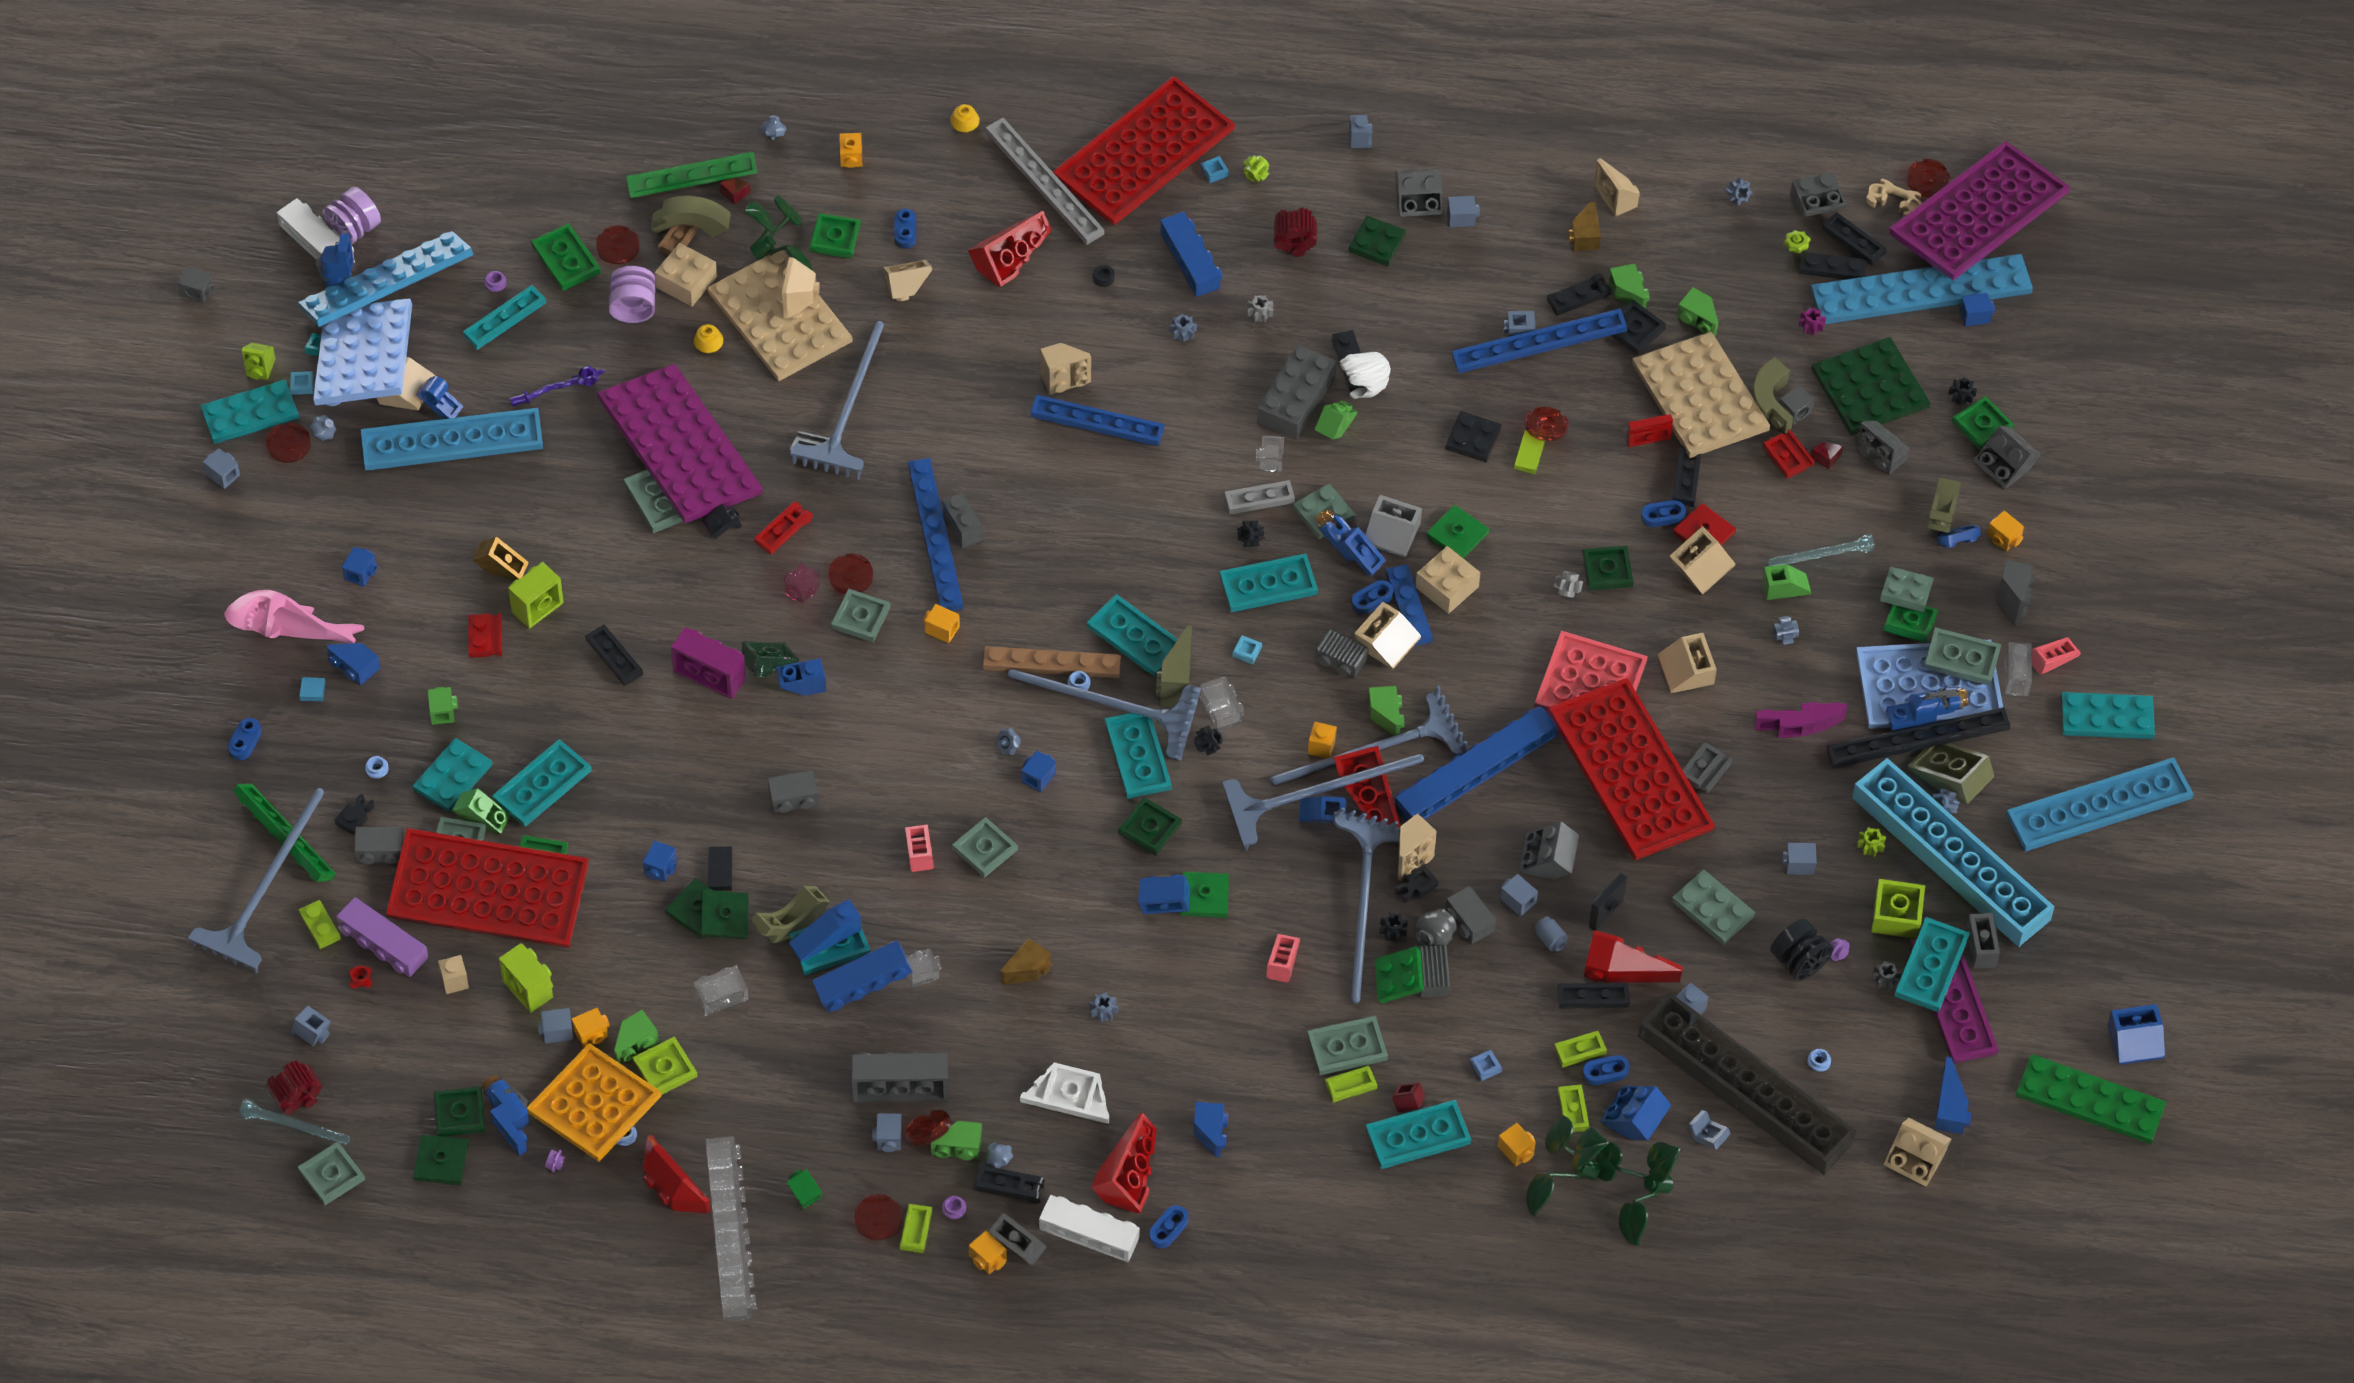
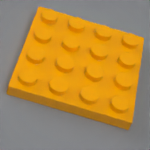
[527,1043,661,1162]

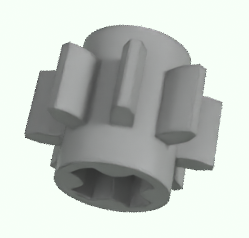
[1247,295,1273,322]
[1554,571,1583,597]

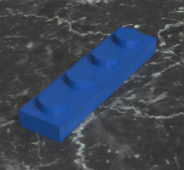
[1386,564,1433,646]

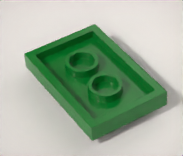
[531,223,601,291]

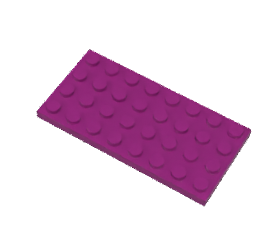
[1889,141,2070,281]
[597,364,763,524]

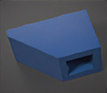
[327,643,380,685]
[776,658,826,696]
[1299,796,1347,824]
[1194,1102,1228,1157]

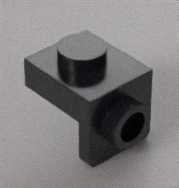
[702,504,742,539]

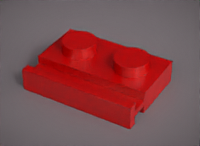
[1626,414,1673,448]
[1763,430,1815,479]
[468,613,502,658]

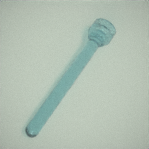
[1768,533,1875,566]
[239,1099,351,1144]

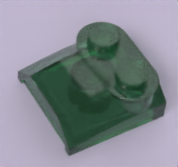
[741,641,799,678]

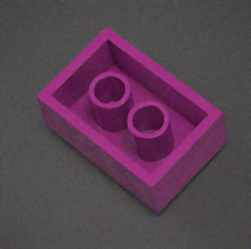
[671,627,746,699]

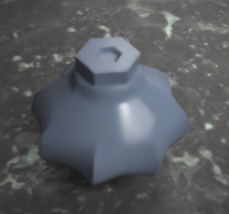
[760,115,787,140]
[310,415,337,442]
[996,728,1021,755]
[985,1143,1013,1168]

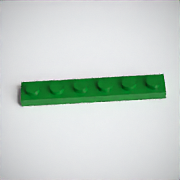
[626,151,757,198]
[233,784,336,882]

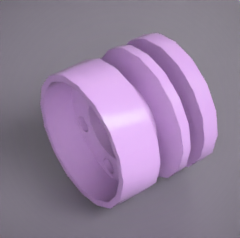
[322,187,381,245]
[609,266,655,323]

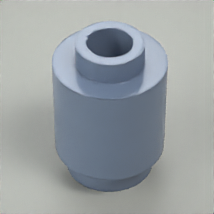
[1535,917,1568,952]

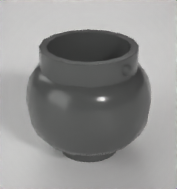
[1414,908,1457,947]

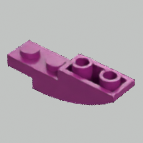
[1754,702,1847,738]

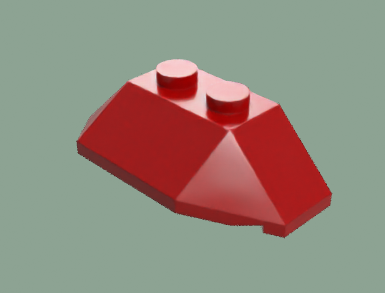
[642,1134,711,1214]

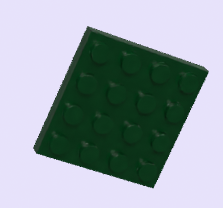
[1811,337,1930,436]

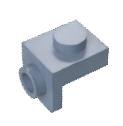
[1689,1110,1731,1150]

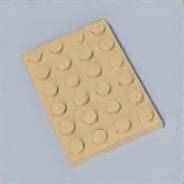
[708,250,853,382]
[1632,331,1770,458]

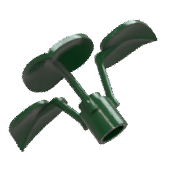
[743,195,812,270]
[1526,1115,1609,1217]
[1595,1142,1681,1246]

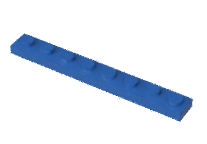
[1452,309,1627,374]
[908,458,963,611]

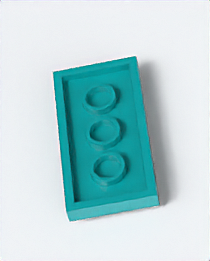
[200,380,299,444]
[1219,554,1318,613]
[1087,594,1178,677]
[2061,692,2155,739]
[1105,713,1172,799]
[492,739,592,828]
[1895,917,1970,1012]
[1365,1100,1471,1169]

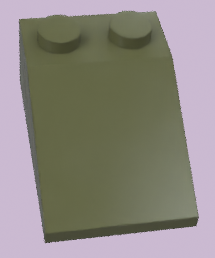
[1156,625,1192,707]
[1908,743,1995,804]

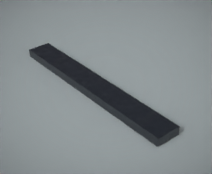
[1827,707,2011,768]

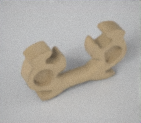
[1865,179,1922,218]

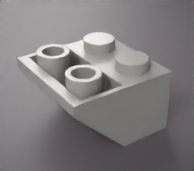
[1365,495,1422,558]

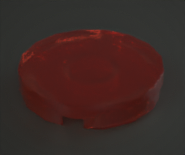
[1906,159,1950,197]
[596,225,640,265]
[1524,407,1569,441]
[266,422,311,463]
[828,553,874,594]
[905,1110,952,1145]
[854,1194,902,1240]

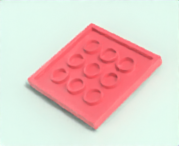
[1534,631,1648,711]

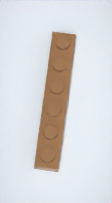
[983,646,1121,679]

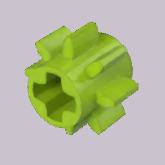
[1243,155,1269,182]
[1857,827,1886,857]

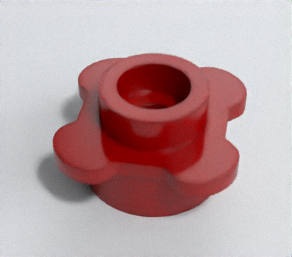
[349,966,373,989]

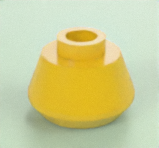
[950,104,979,132]
[693,324,723,353]

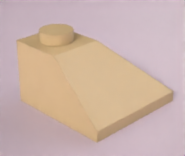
[1593,158,1640,216]
[782,257,820,319]
[883,260,932,301]

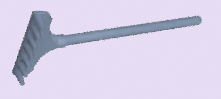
[790,321,884,480]
[1007,669,1201,761]
[1270,686,1468,785]
[1222,754,1424,851]
[188,788,324,974]
[1333,807,1400,1004]

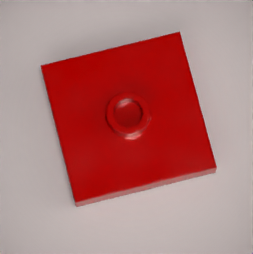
[1673,503,1736,546]

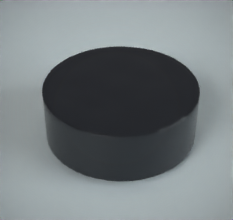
[1093,265,1115,287]

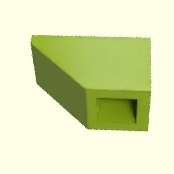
[242,343,275,380]

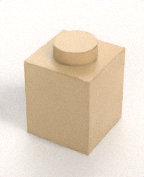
[438,955,469,994]

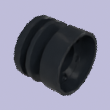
[1770,918,1834,981]

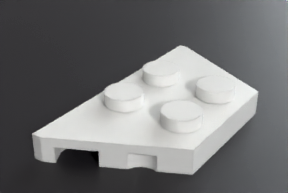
[1020,1063,1109,1124]

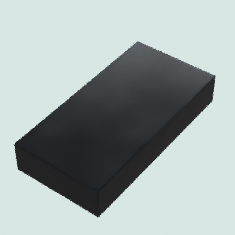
[708,846,732,891]

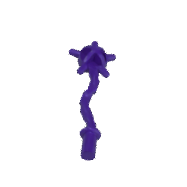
[510,366,605,407]

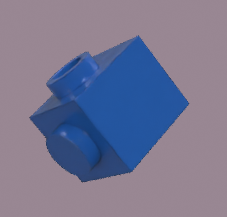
[1959,293,1995,327]
[342,547,378,587]
[1021,750,1056,792]
[643,840,677,882]

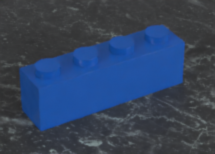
[1160,212,1222,297]
[812,940,913,1012]

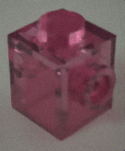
[784,563,820,604]

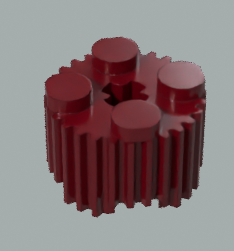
[1274,207,1317,257]
[266,1060,322,1115]

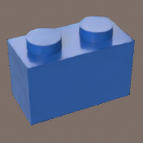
[1138,875,1190,914]

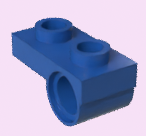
[416,376,464,419]

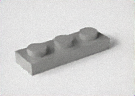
[1224,480,1295,515]

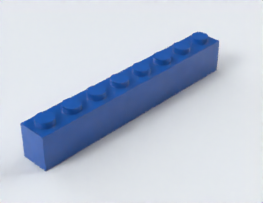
[1395,706,1557,822]

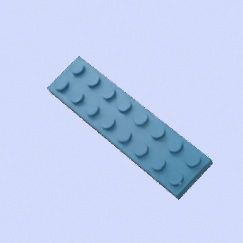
[298,231,473,327]
[361,408,543,471]
[2006,757,2194,852]

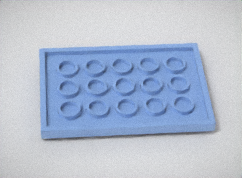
[313,298,412,406]
[1856,640,2003,729]

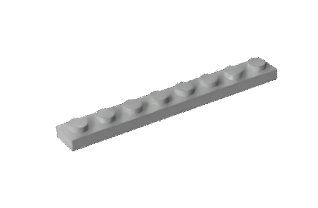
[986,118,1104,245]

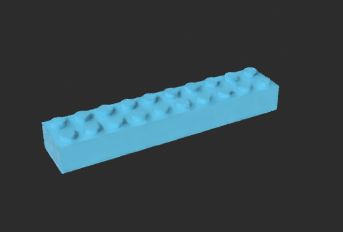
[1852,758,2055,947]

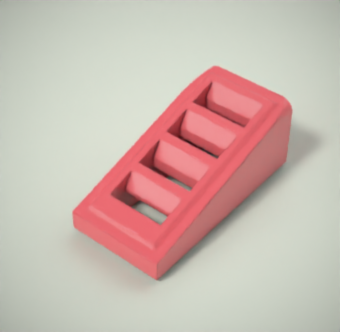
[2028,637,2081,675]
[905,824,934,872]
[1266,934,1300,982]

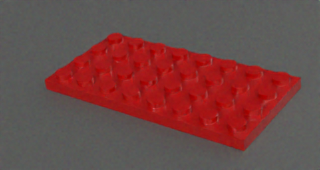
[1053,76,1235,226]
[1547,678,1715,861]
[386,828,590,948]

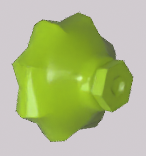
[1784,230,1811,254]

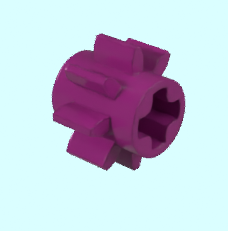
[1798,308,1826,336]

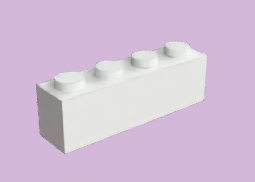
[277,198,355,263]
[1039,1195,1140,1262]

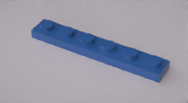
[1031,395,1165,447]

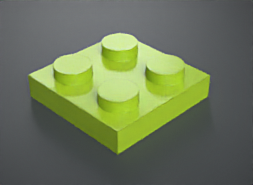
[633,1036,698,1095]

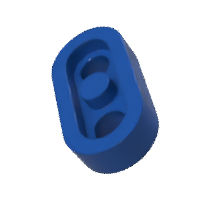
[894,209,916,249]
[1641,500,1686,527]
[1937,525,1981,548]
[1352,580,1393,614]
[228,718,262,760]
[1583,1055,1630,1085]
[1150,1205,1189,1248]

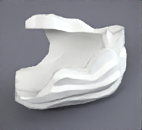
[1340,352,1391,399]

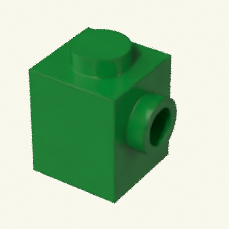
[787,1169,824,1209]

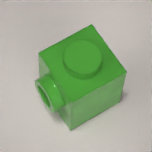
[428,687,458,725]

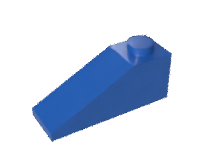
[789,899,862,962]
[1934,1057,1972,1134]

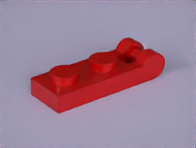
[754,501,813,555]

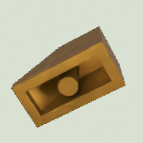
[1568,202,1601,251]
[472,537,529,580]
[1000,938,1052,985]

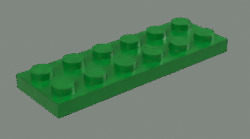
[2016,1054,2167,1144]

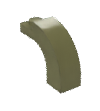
[651,196,730,237]
[1752,357,1794,434]
[1927,477,1961,533]
[751,886,830,943]

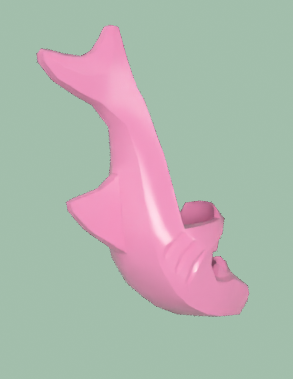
[224,590,365,644]

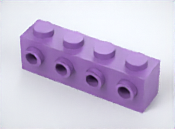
[337,897,428,977]

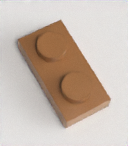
[658,224,699,255]

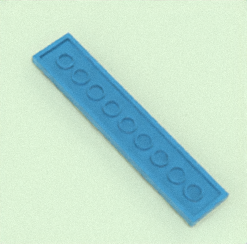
[1811,254,2033,324]

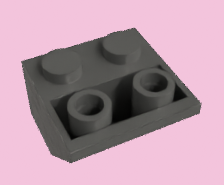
[1395,168,1443,217]
[1790,172,1847,217]
[1857,421,1910,475]
[1973,426,2041,489]
[1997,559,2035,626]
[1519,822,1579,879]

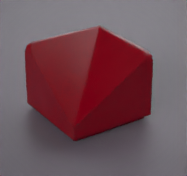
[719,178,751,204]
[1811,442,1843,469]
[1392,1082,1425,1112]

